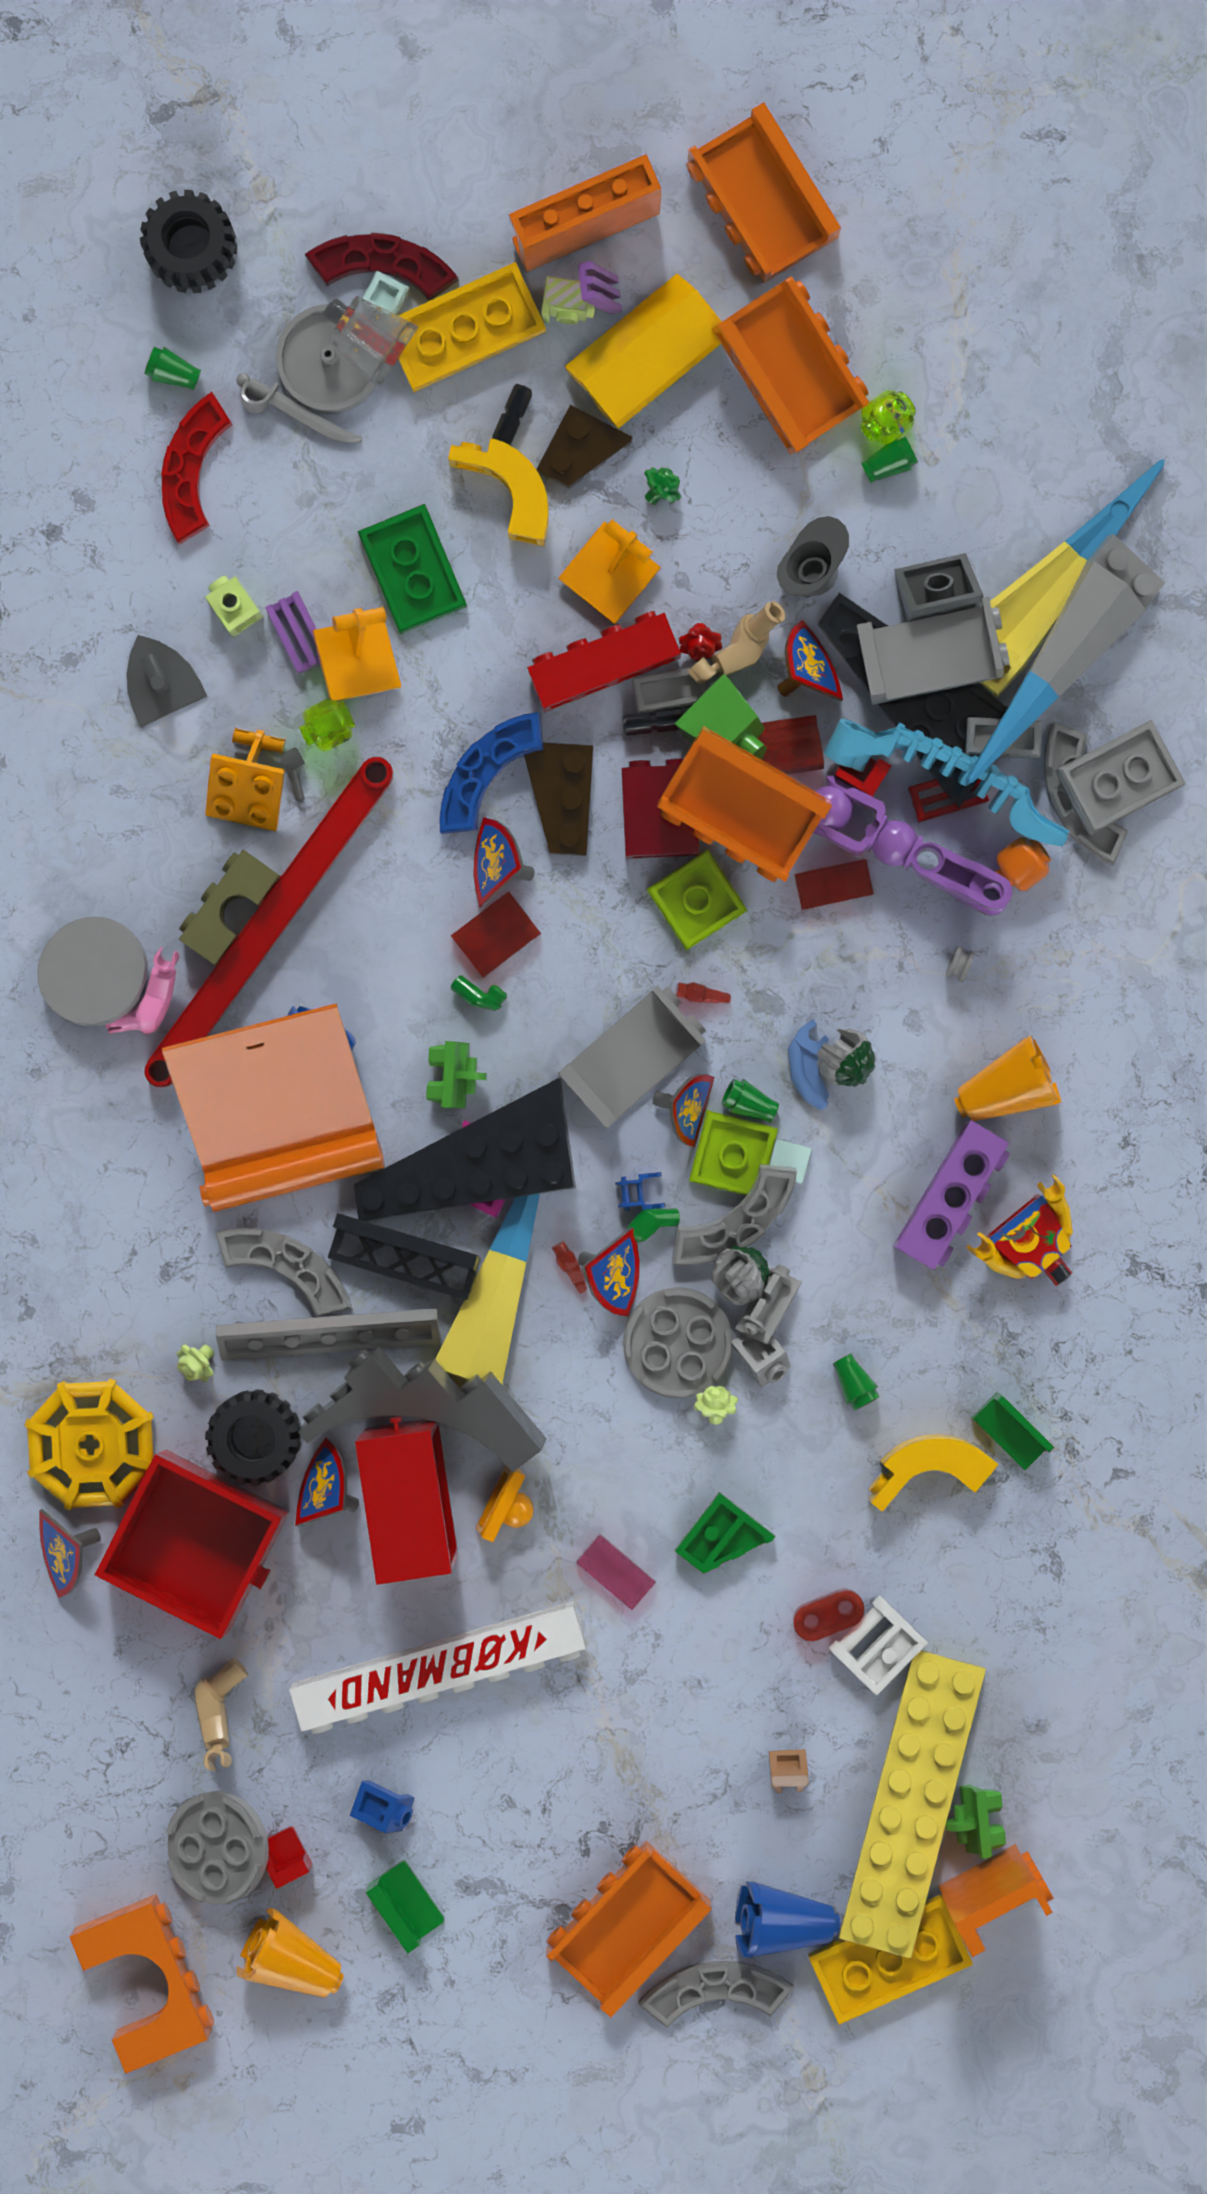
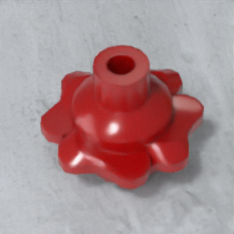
[679,623,723,661]

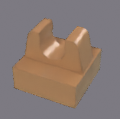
[769,1749,809,1793]

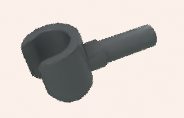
[281,747,305,801]

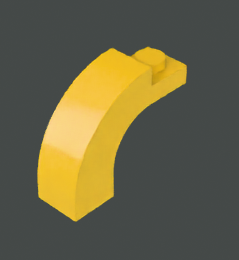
[448,438,549,547]
[868,1434,999,1512]

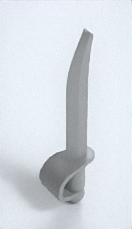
[236,373,362,443]

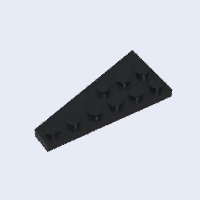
[818,593,1008,809]
[354,1078,576,1221]

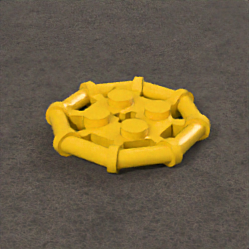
[24,1378,154,1511]

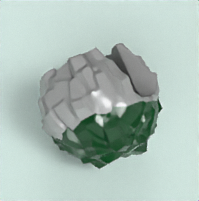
[817,1028,875,1087]
[711,1246,770,1305]

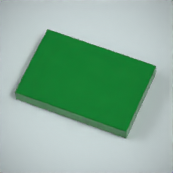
[357,504,468,635]

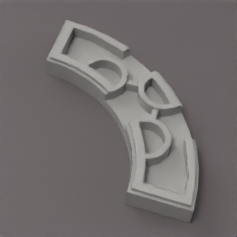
[1044,721,1128,866]
[672,1164,797,1265]
[216,1228,352,1318]
[639,1961,794,2028]

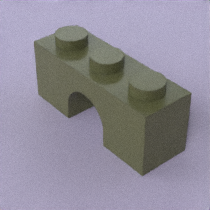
[179,849,281,966]

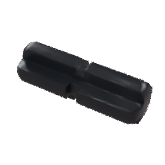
[492,384,532,446]
[622,709,684,736]

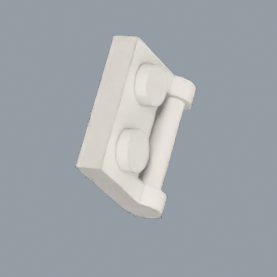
[828,1595,928,1696]

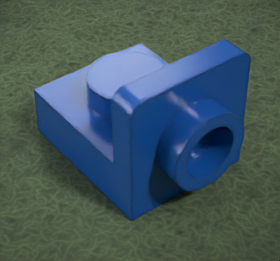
[350,1780,415,1834]

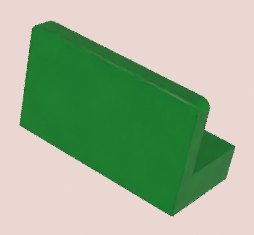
[971,1392,1055,1470]
[366,1860,445,1954]

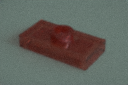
[794,859,874,911]

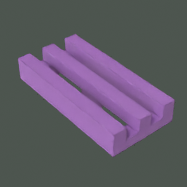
[578,261,622,315]
[265,591,320,674]

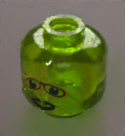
[860,389,916,445]
[299,698,356,752]

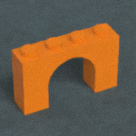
[69,1894,214,2074]

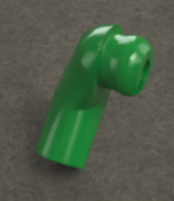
[451,975,507,1011]

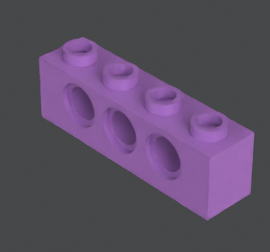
[893,1120,1010,1270]

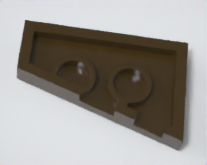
[524,742,593,856]

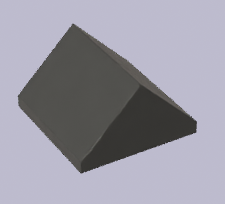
[894,553,984,622]

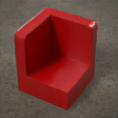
[833,757,892,797]
[266,1826,313,1890]

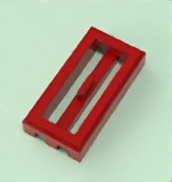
[908,779,989,823]

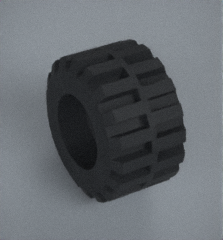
[140,189,237,294]
[205,1389,301,1486]

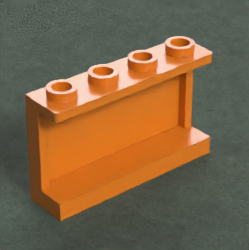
[686,102,841,283]
[509,154,662,273]
[712,276,870,455]
[657,725,832,882]
[546,1840,712,2018]
[938,1844,1054,1957]

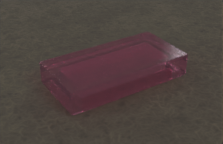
[576,1533,656,1610]

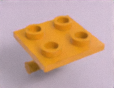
[558,519,661,625]
[312,606,402,703]
[205,727,286,832]

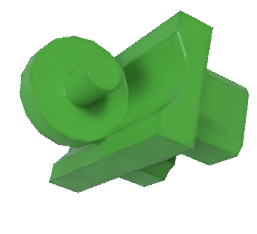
[426,1041,487,1109]
[945,1784,1006,1859]

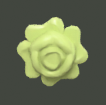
[176,1344,214,1382]
[694,1386,738,1424]

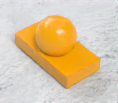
[476,1466,534,1542]

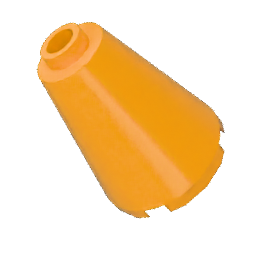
[954,1036,1062,1122]
[236,1908,344,1998]

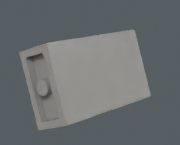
[857,597,1010,705]
[558,985,706,1129]

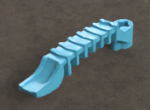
[824,719,1069,846]

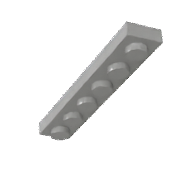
[216,1308,440,1360]

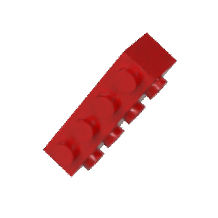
[527,611,681,713]

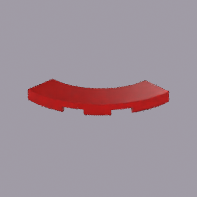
[161,391,233,545]

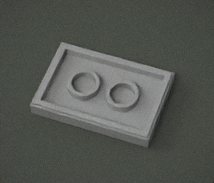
[1055,720,1186,835]

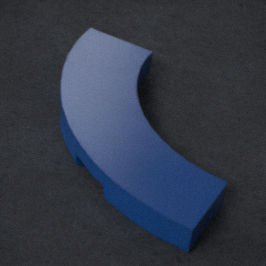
[439,712,544,834]

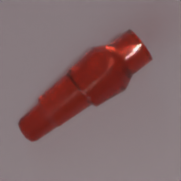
[675,982,731,1004]
[552,1241,587,1294]

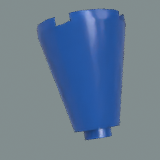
[735,1881,840,1958]

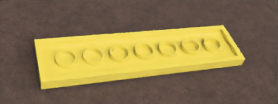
[839,1650,986,1959]

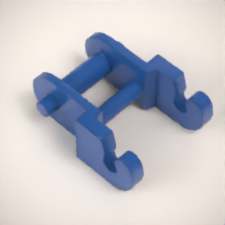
[615,1172,665,1211]

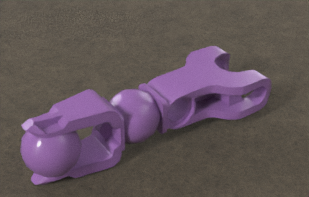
[813,776,1012,916]

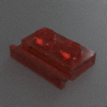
[757,715,825,774]
[451,891,541,978]

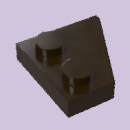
[536,404,633,489]

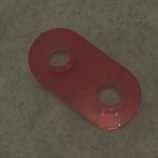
[793,1588,865,1641]

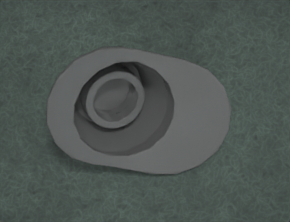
[777,516,849,598]

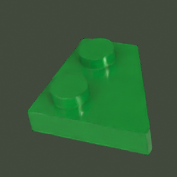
[674,1492,776,1574]

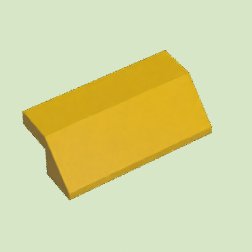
[564,273,722,429]

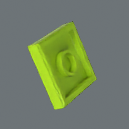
[646,849,748,951]
[689,1110,778,1196]

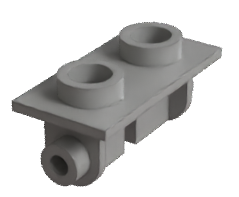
[735,1265,802,1345]

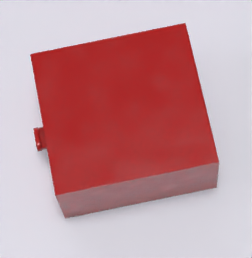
[355,1416,458,1585]
[94,1449,290,1639]

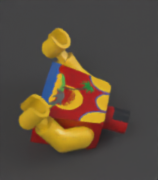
[966,1174,1073,1286]

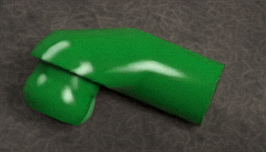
[627,1208,680,1243]

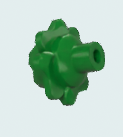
[644,467,682,505]

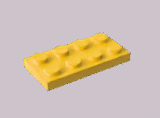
[382,262,546,393]
[808,1894,973,2025]

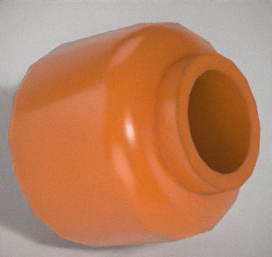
[995,837,1052,891]

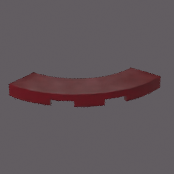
[305,232,459,301]

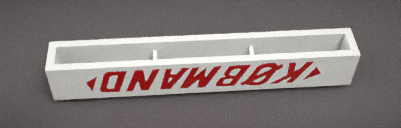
[289,1601,586,1734]

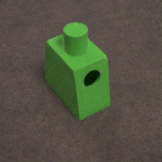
[675,674,767,759]

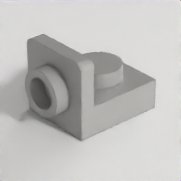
[731,1333,791,1387]

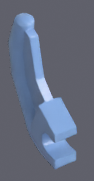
[787,1019,829,1110]

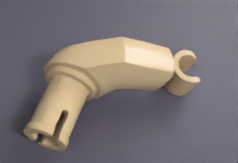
[688,601,785,684]
[195,1657,249,1772]

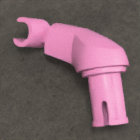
[106,947,179,1035]

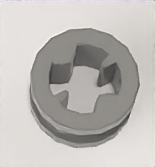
[945,945,975,982]

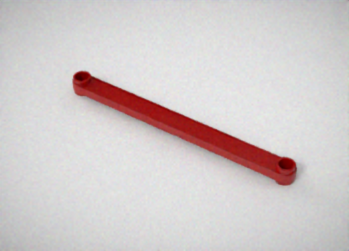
[144,757,394,1087]

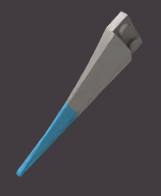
[965,534,1165,784]

